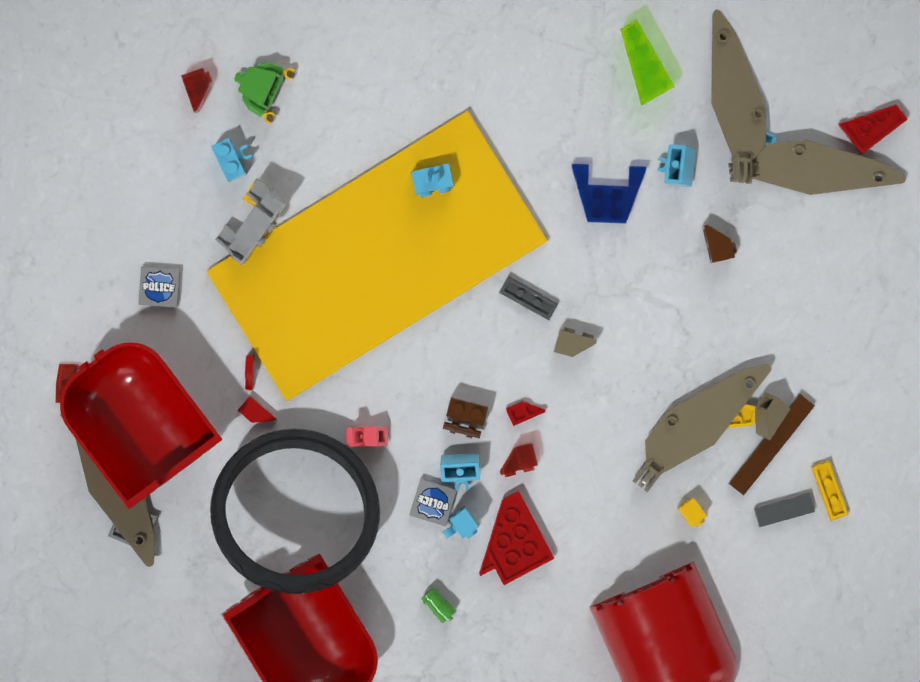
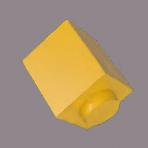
[676,497,707,528]

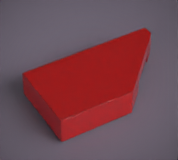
[245,355,255,390]
[237,396,277,423]
[506,401,545,426]

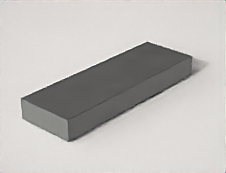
[499,276,558,321]
[754,493,815,527]

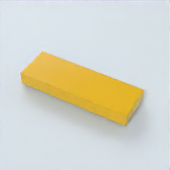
[811,460,849,521]

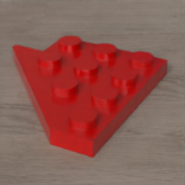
[479,491,555,585]

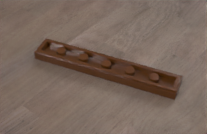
[728,394,815,496]

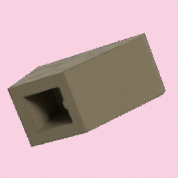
[553,327,597,357]
[755,392,791,440]

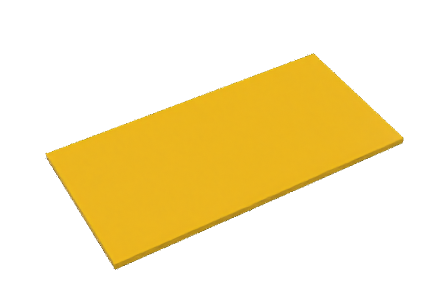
[206,110,547,402]

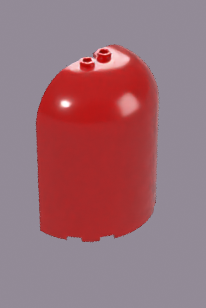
[60,342,223,509]
[221,553,378,682]
[589,561,737,682]

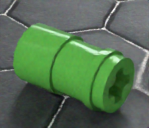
[421,587,456,623]

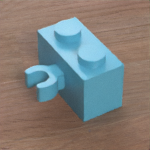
[211,138,253,182]
[657,145,696,187]
[411,164,454,198]
[440,453,481,491]
[443,506,479,539]

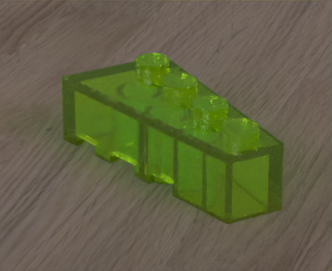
[620,20,675,106]

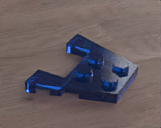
[571,164,646,224]

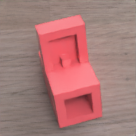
[346,426,388,447]

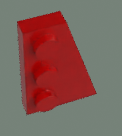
[838,104,908,155]

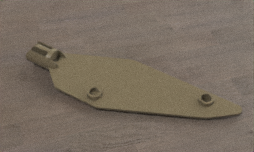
[711,11,766,184]
[728,139,906,195]
[632,364,771,492]
[60,414,155,567]

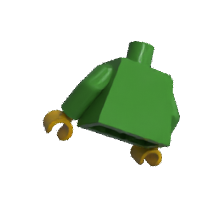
[234,62,295,124]

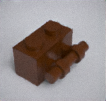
[443,397,488,439]

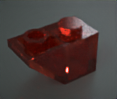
[499,442,538,477]

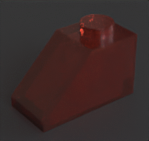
[181,68,212,113]
[56,364,79,403]

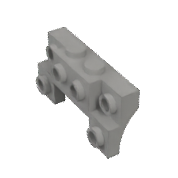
[215,178,287,265]

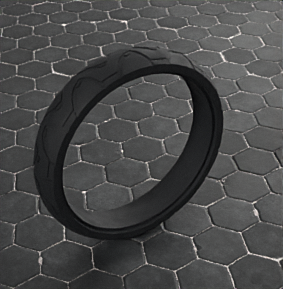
[210,429,380,594]

